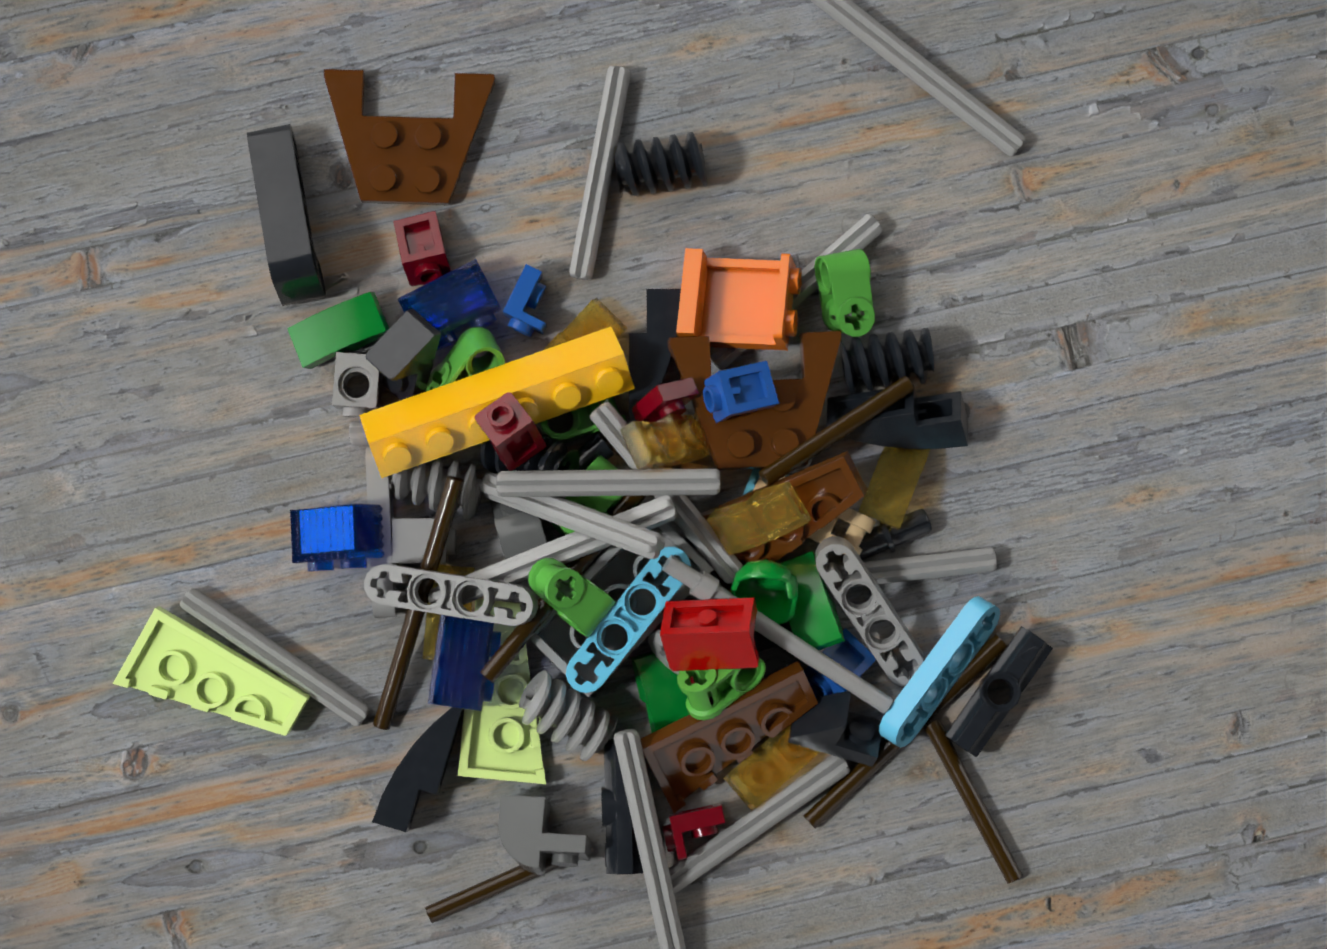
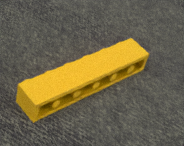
[359,326,635,478]

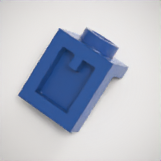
[503,264,547,337]
[703,361,779,423]
[804,628,876,697]

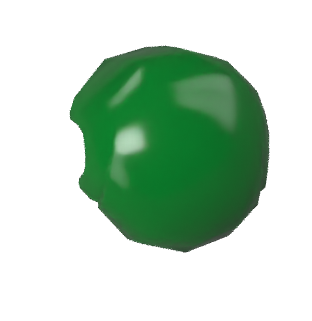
[731,559,799,625]

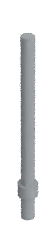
[662,555,893,714]

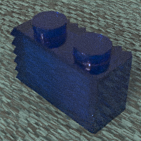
[397,259,502,351]
[290,504,385,572]
[427,614,501,711]

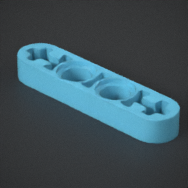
[566,546,691,693]
[879,596,1000,748]

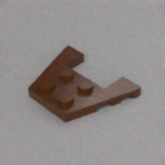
[324,69,495,206]
[668,331,842,471]

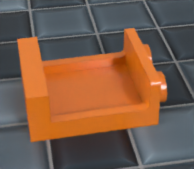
[676,248,802,351]

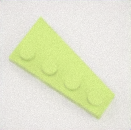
[457,599,546,784]
[113,606,310,736]

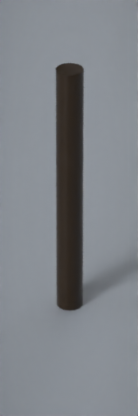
[759,376,915,487]
[923,718,1023,884]
[425,835,595,923]

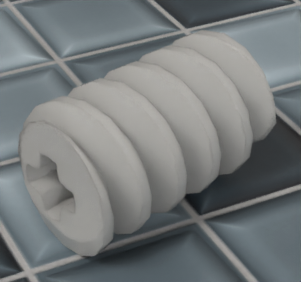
[391,457,488,521]
[519,670,618,761]

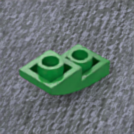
[287,292,389,369]
[780,551,845,650]
[631,651,690,733]

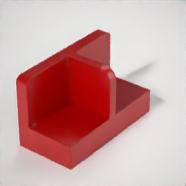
[660,598,759,671]

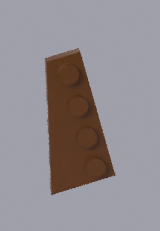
[701,451,868,593]
[640,661,818,813]

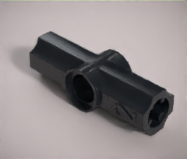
[945,626,1053,758]
[601,739,643,875]

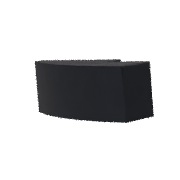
[629,289,681,425]
[826,384,968,449]
[372,706,464,832]

